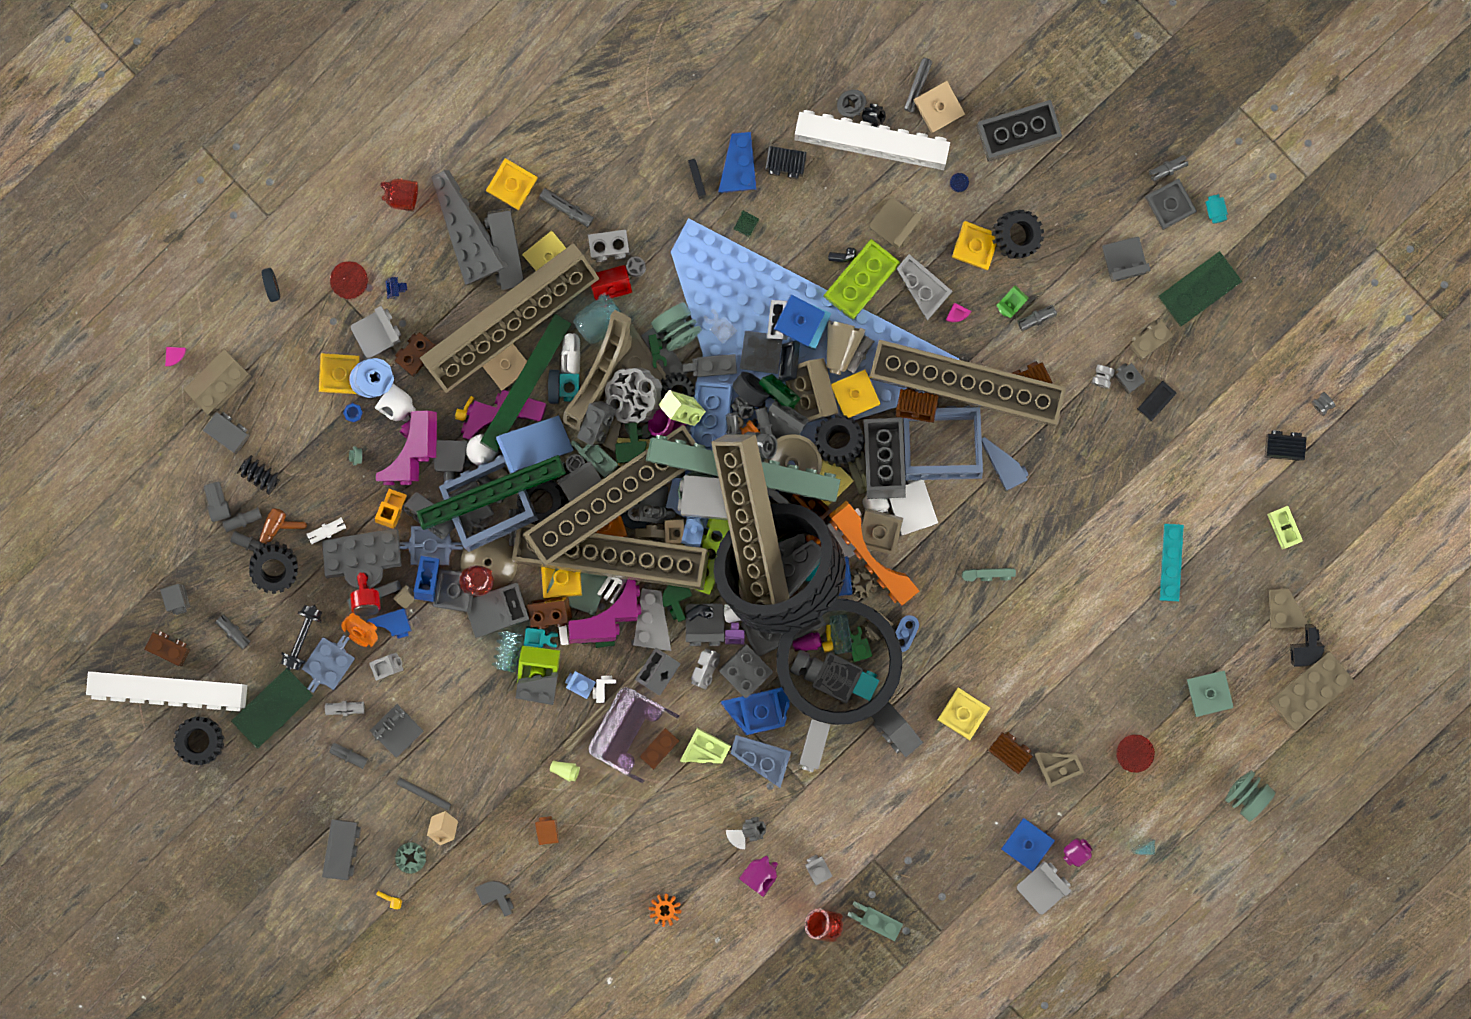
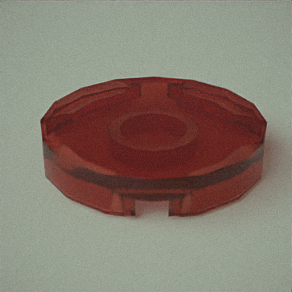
[330,261,368,300]
[1116,734,1155,773]

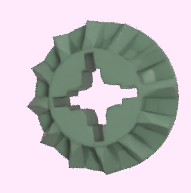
[395,843,426,874]

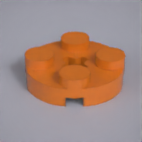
[341,613,378,647]

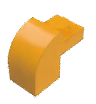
[375,489,407,529]

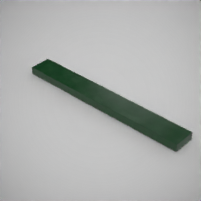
[480,314,572,452]
[416,455,566,530]

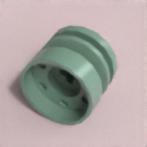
[651,302,702,352]
[1224,770,1276,822]

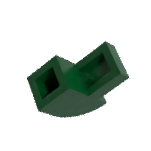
[615,423,647,464]
[662,585,692,623]

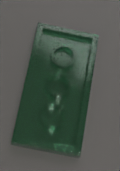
[1158,251,1243,327]
[231,668,314,749]

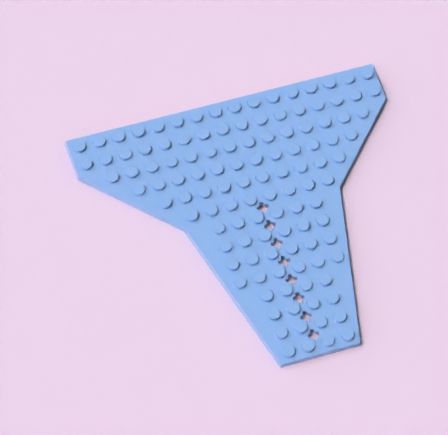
[666,218,959,537]

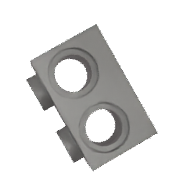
[588,230,630,262]

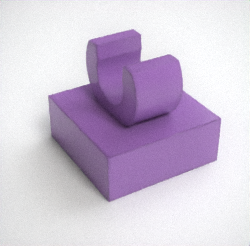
[725,622,745,644]

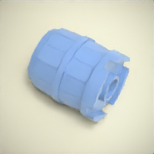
[349,358,394,398]

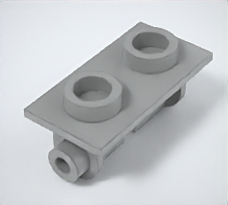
[691,648,721,690]

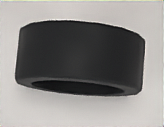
[733,372,770,407]

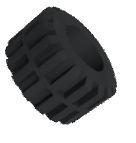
[992,210,1044,259]
[814,414,865,467]
[517,480,566,525]
[249,541,298,594]
[173,717,225,765]

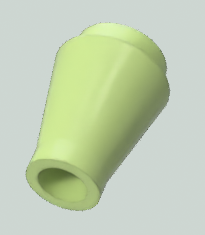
[550,760,580,782]

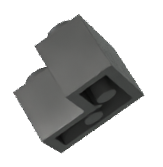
[871,702,923,757]

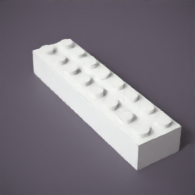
[795,110,950,170]
[86,672,248,711]

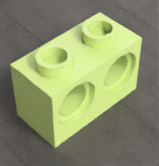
[659,390,706,426]
[1267,506,1303,550]

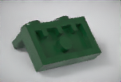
[759,374,801,409]

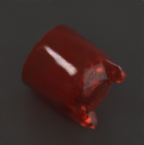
[380,179,418,212]
[459,565,494,596]
[805,908,843,942]

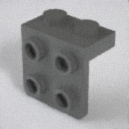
[686,604,724,646]

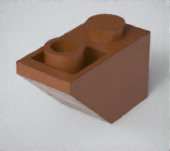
[535,816,559,845]

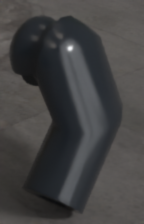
[685,604,714,621]

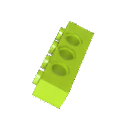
[695,518,730,595]

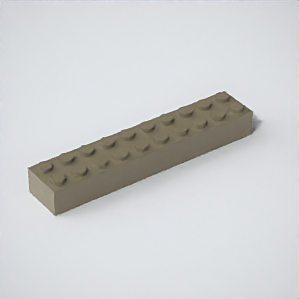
[420,243,599,393]
[870,340,1066,427]
[523,425,696,567]
[711,434,790,605]
[512,524,710,590]

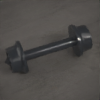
[281,604,322,671]

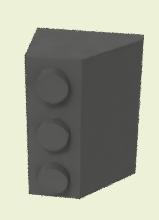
[322,819,361,880]

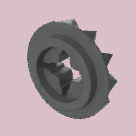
[837,90,867,119]

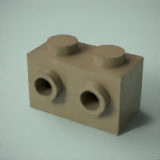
[1129,321,1173,361]

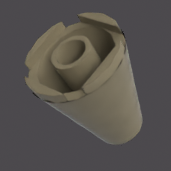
[826,320,865,375]

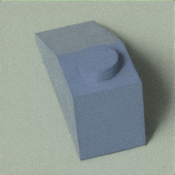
[982,437,1029,491]

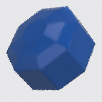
[343,403,363,423]

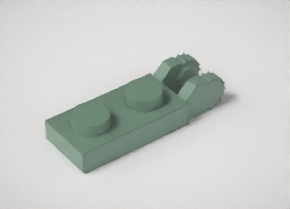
[570,441,620,478]
[962,568,1016,582]
[847,901,903,941]

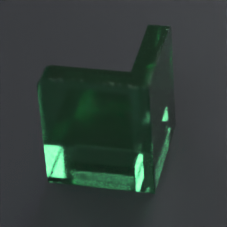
[734,210,759,238]

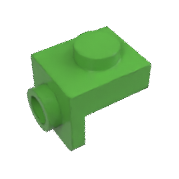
[996,285,1029,318]

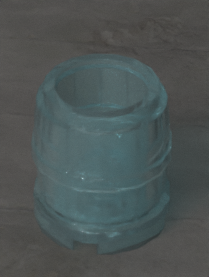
[573,292,621,345]

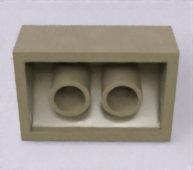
[184,349,251,416]
[785,358,839,423]

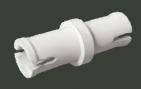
[307,517,346,544]

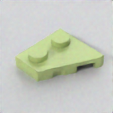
[680,727,731,763]

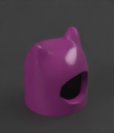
[648,409,686,437]
[739,856,778,897]

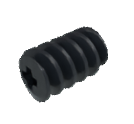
[237,455,280,495]

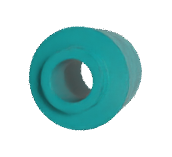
[1205,194,1228,224]

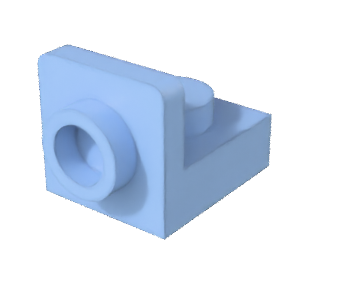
[565,671,596,699]

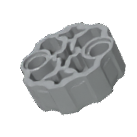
[604,368,662,424]

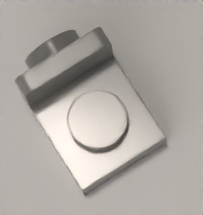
[369,653,403,681]
[805,854,833,885]

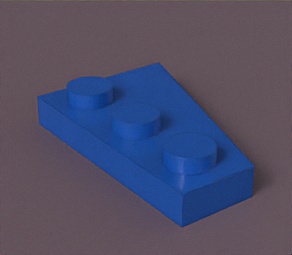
[718,132,756,193]

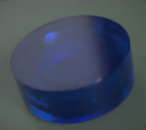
[950,173,969,193]

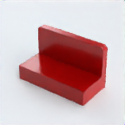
[591,265,633,303]

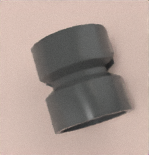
[744,432,777,459]
[789,650,824,683]

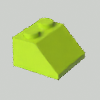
[517,645,560,683]

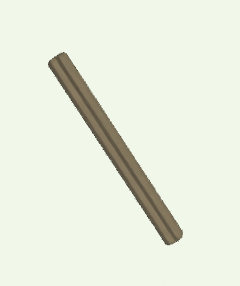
[563,666,643,752]

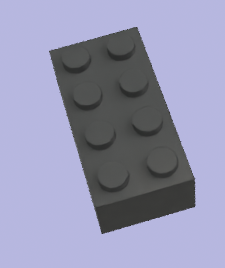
[976,100,1062,162]
[864,418,906,499]

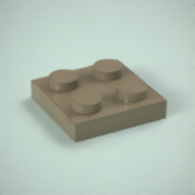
[861,509,903,555]

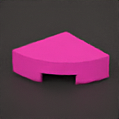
[946,303,971,322]
[165,347,186,367]

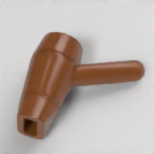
[259,508,307,544]

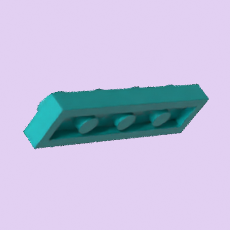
[1159,524,1184,602]

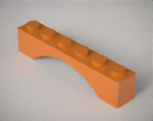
[829,500,920,605]

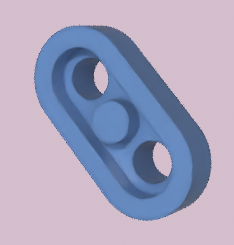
[895,615,919,652]

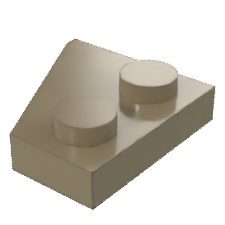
[1269,589,1308,628]
[1034,753,1084,788]

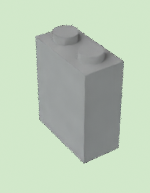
[678,475,728,520]
[799,719,831,772]

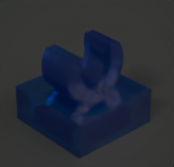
[385,277,407,299]

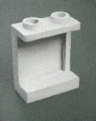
[889,480,938,536]

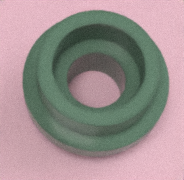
[349,446,362,466]

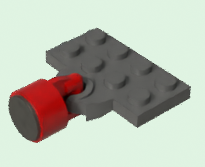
[322,528,402,616]

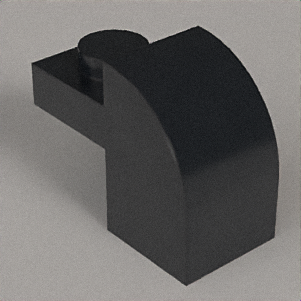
[1290,624,1325,667]

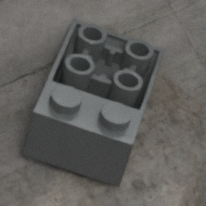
[467,583,530,638]

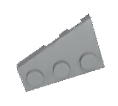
[896,254,952,321]
[633,588,671,651]

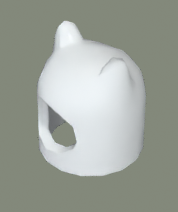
[375,384,416,422]
[466,434,498,466]

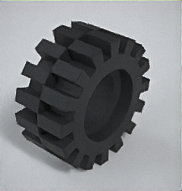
[661,372,695,399]

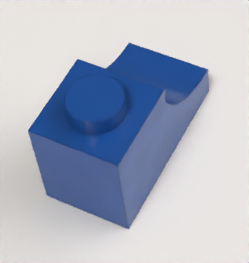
[414,556,440,602]
[367,608,412,639]

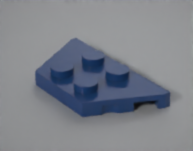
[721,688,790,735]

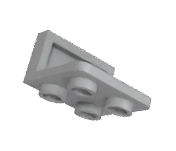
[351,306,401,358]
[1017,862,1071,915]

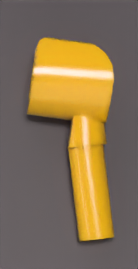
[455,396,474,421]
[822,625,834,653]
[376,891,402,909]

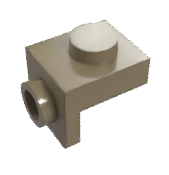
[635,525,665,541]

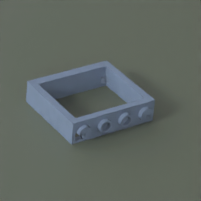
[903,405,983,480]
[439,455,538,552]

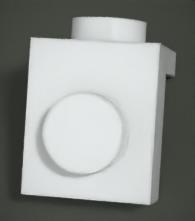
[593,676,616,703]

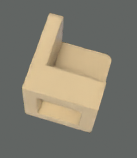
[427,811,458,845]

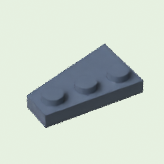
[730,735,791,788]

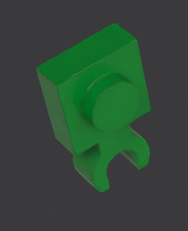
[847,626,872,662]

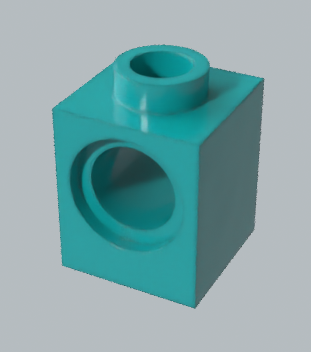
[559,374,580,402]
[852,670,880,701]

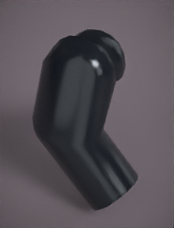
[828,247,857,263]

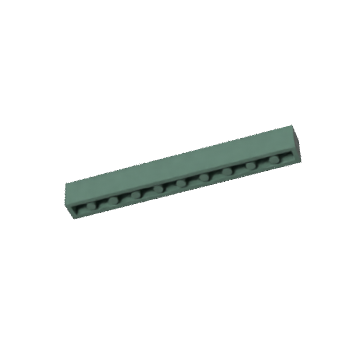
[646,435,841,502]

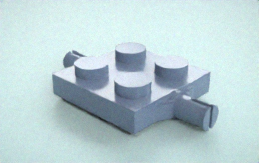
[400,526,463,565]
[302,634,355,693]

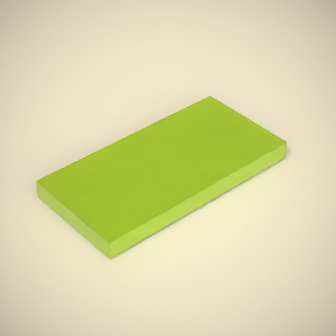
[823,239,901,321]

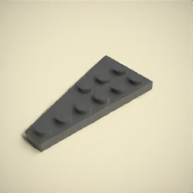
[431,170,508,285]

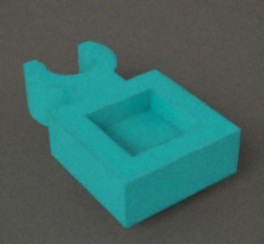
[523,626,558,648]

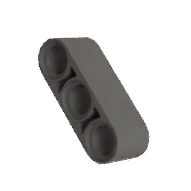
[402,493,455,539]

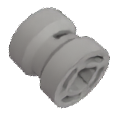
[1091,365,1115,389]

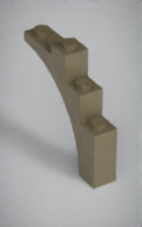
[563,310,632,431]

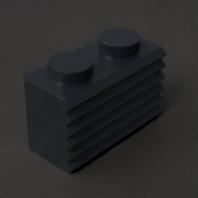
[765,146,807,179]
[1264,430,1307,461]

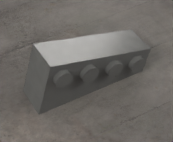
[485,207,524,290]

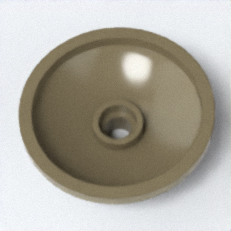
[764,434,822,475]
[460,537,518,592]

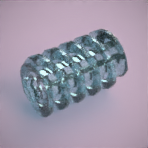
[492,631,522,672]

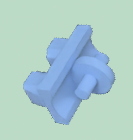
[681,516,707,547]

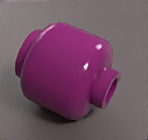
[1063,838,1093,867]

